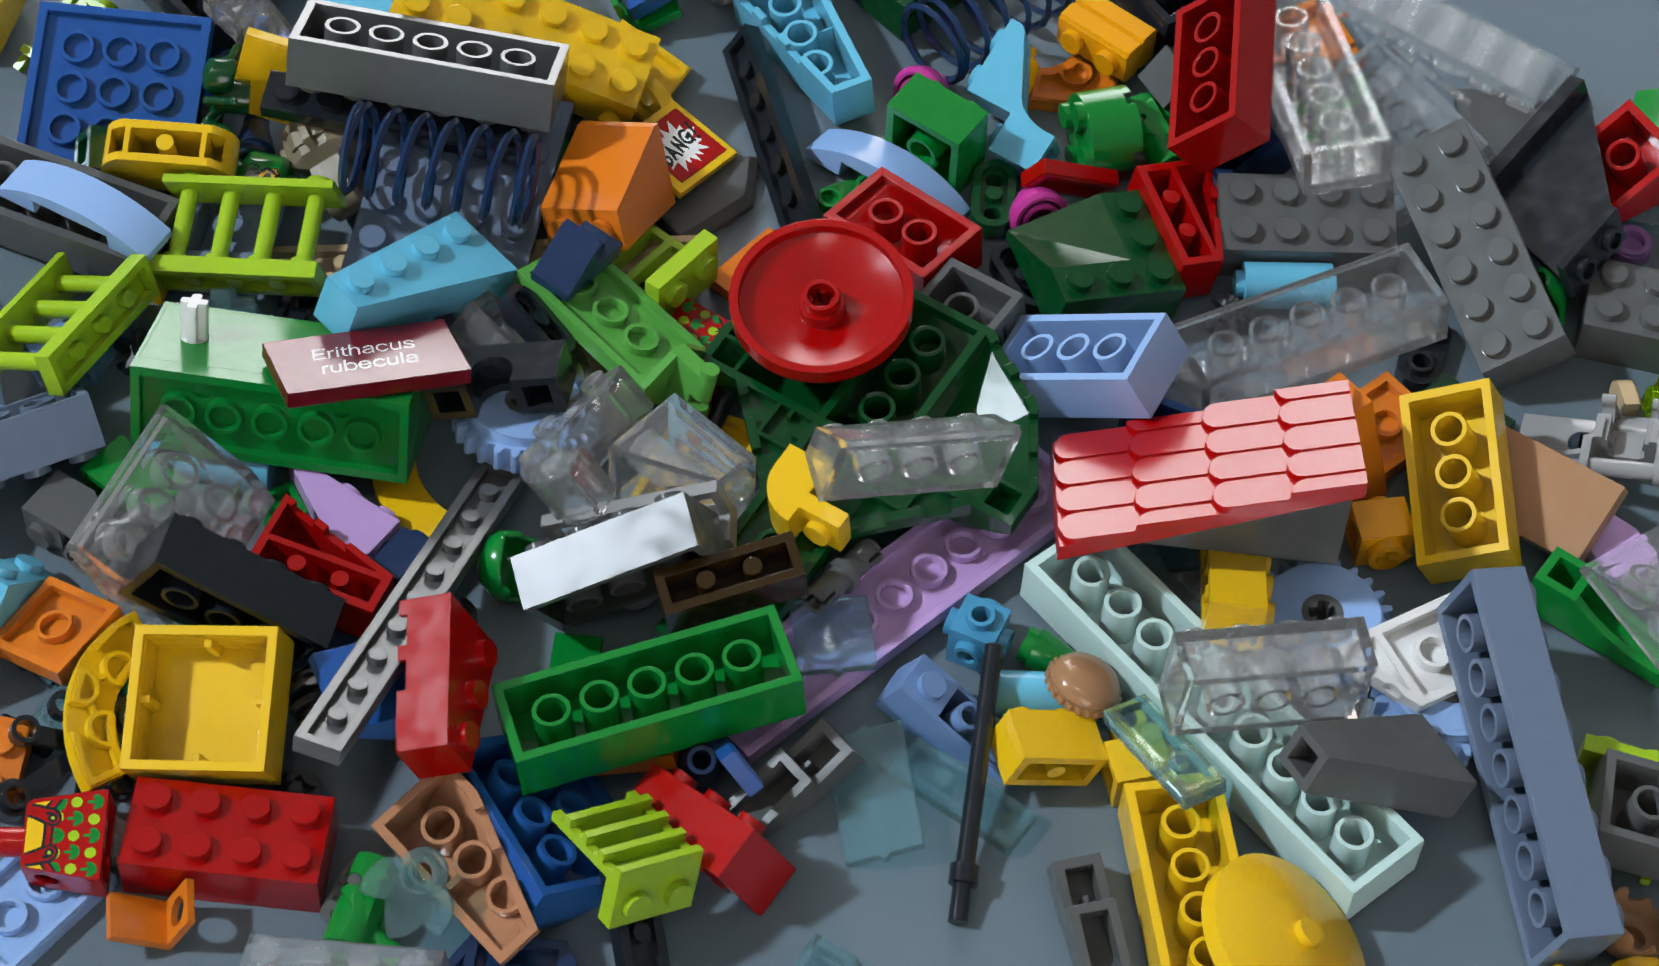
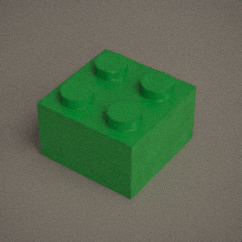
[885,72,989,194]

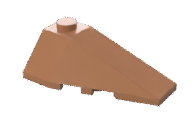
[371,773,540,966]

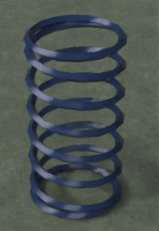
[901,0,1076,85]
[338,99,542,229]

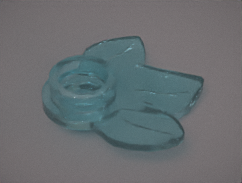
[359,847,454,939]

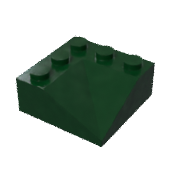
[1005,190,1186,321]

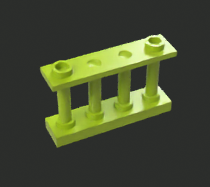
[149,170,347,297]
[0,252,160,396]

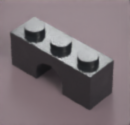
[422,339,576,421]

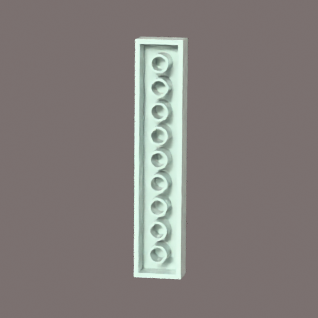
[1020,543,1425,920]

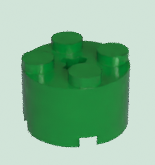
[1058,85,1143,173]

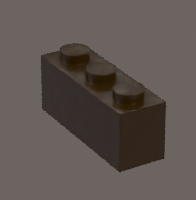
[652,531,808,634]

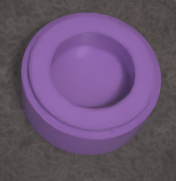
[1610,225,1653,266]

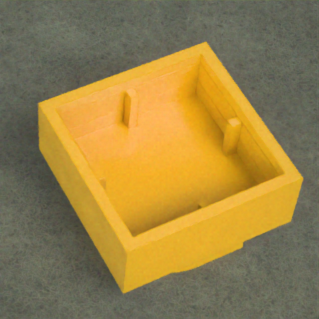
[119,624,294,785]

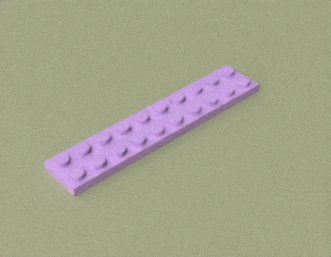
[728,446,1055,765]

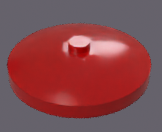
[729,219,914,383]

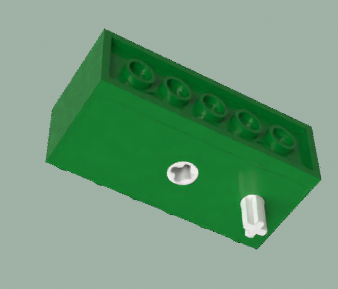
[130,294,433,484]

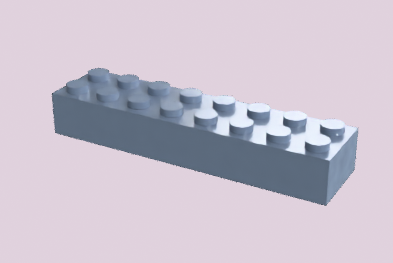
[1436,566,1625,966]

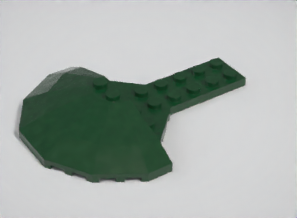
[654,288,1039,638]

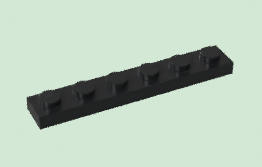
[722,23,823,228]
[260,70,529,165]

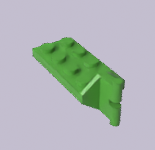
[514,258,720,429]

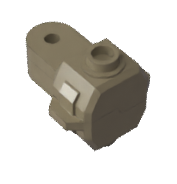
[280,122,371,222]

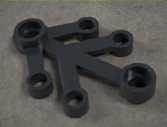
[0,689,136,822]

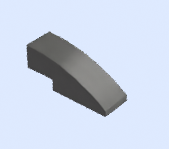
[728,718,865,839]
[1046,853,1132,966]

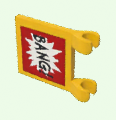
[597,79,737,199]

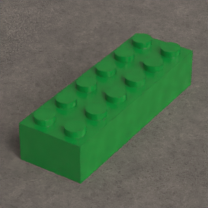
[491,604,807,796]

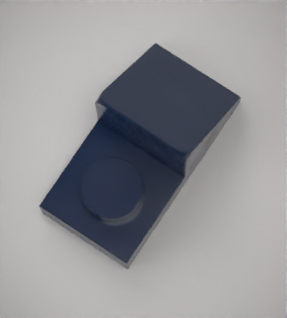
[531,219,622,302]

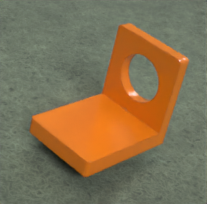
[106,878,195,951]

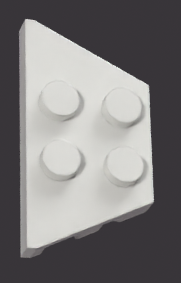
[1328,592,1458,713]

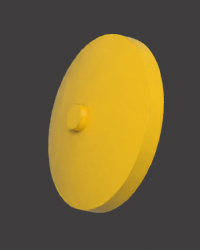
[1201,853,1366,966]

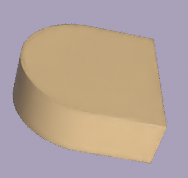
[1609,380,1642,417]

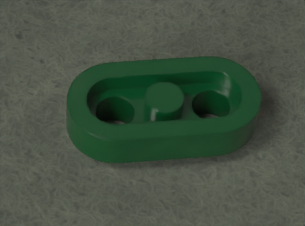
[970,159,1017,237]

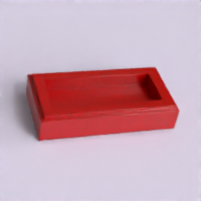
[1021,158,1119,199]

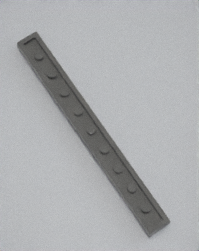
[292,462,527,766]

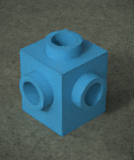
[942,593,1015,674]

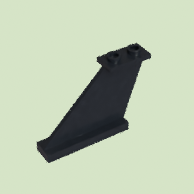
[1488,75,1626,298]

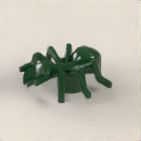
[202,44,251,134]

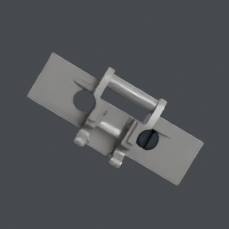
[1520,393,1659,487]

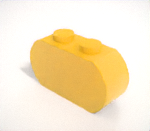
[101,118,240,191]

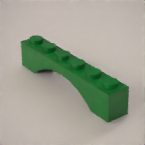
[1532,546,1659,688]

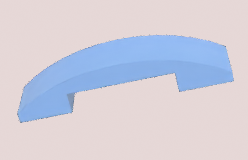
[803,129,970,218]
[0,160,172,262]

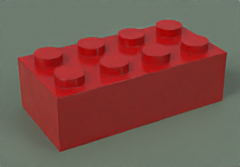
[1168,0,1276,174]
[117,776,339,913]

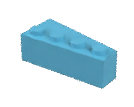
[732,0,876,126]
[313,211,518,334]

